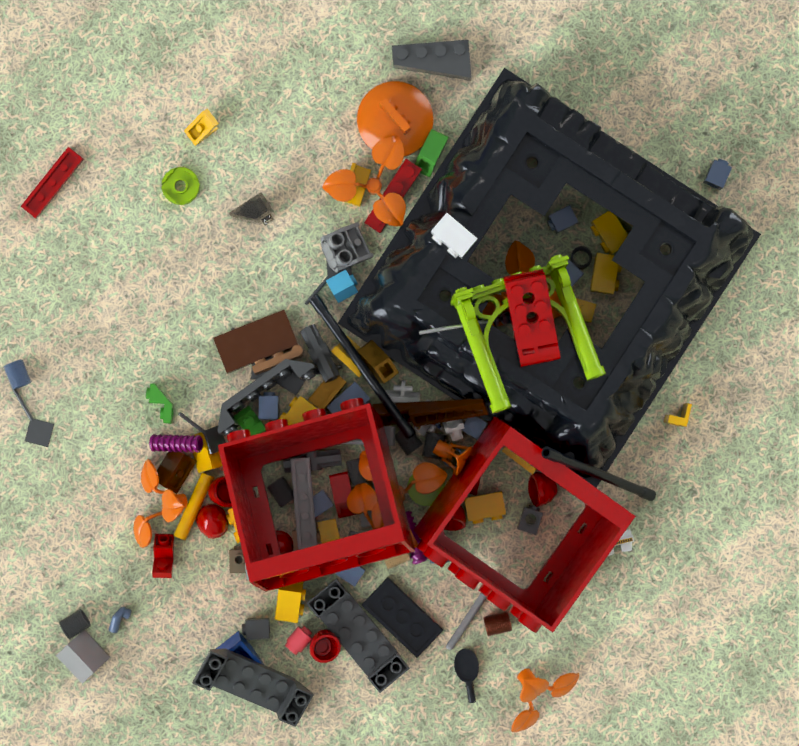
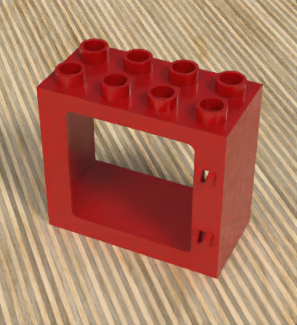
[218,398,415,592]
[413,417,636,633]

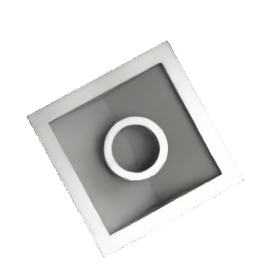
[56,630,110,684]

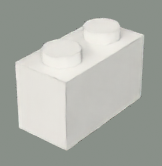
[431,213,478,259]

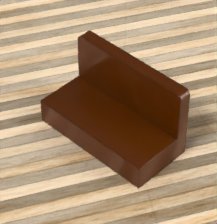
[157,451,197,494]

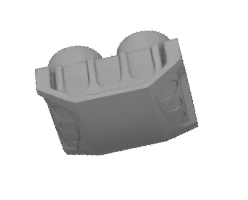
[321,222,374,273]

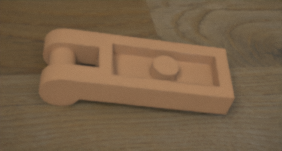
[252,345,304,375]

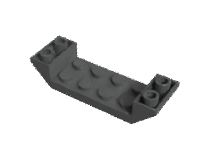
[217,359,318,436]
[306,579,410,693]
[192,649,314,727]

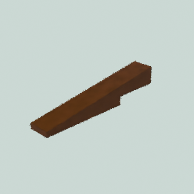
[373,399,489,427]

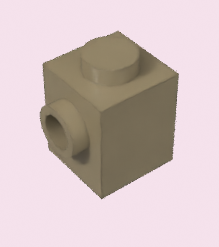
[229,545,246,573]

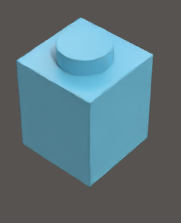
[326,270,358,303]

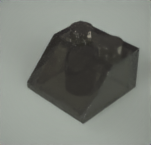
[229,192,276,226]

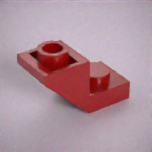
[329,471,357,518]
[152,534,174,578]

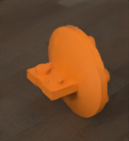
[357,81,433,157]

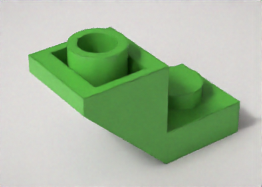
[415,129,449,177]
[146,384,174,424]
[234,405,266,436]

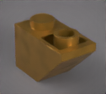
[357,340,399,384]

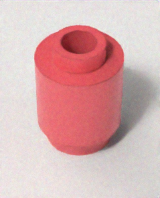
[285,626,312,655]

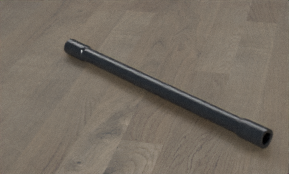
[309,294,416,439]
[541,446,656,501]

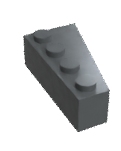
[392,40,471,81]

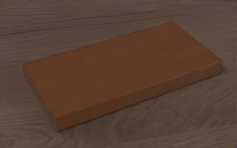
[213,310,298,374]

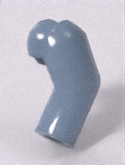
[109,607,132,633]

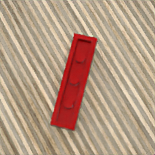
[21,147,84,219]
[364,159,422,233]

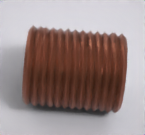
[483,611,512,637]

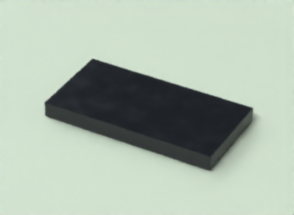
[362,577,443,658]

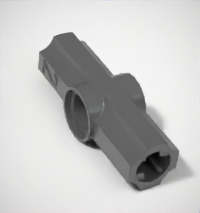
[300,324,340,383]
[283,449,342,473]

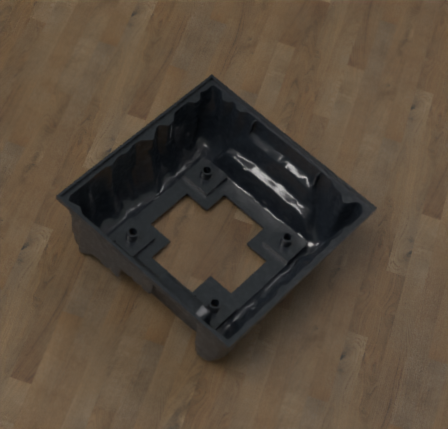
[338,68,761,488]

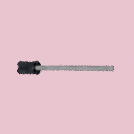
[419,312,512,335]

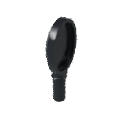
[454,648,479,703]

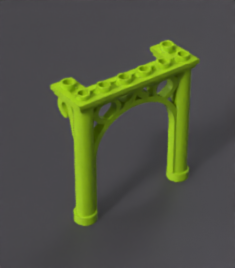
[451,254,606,413]

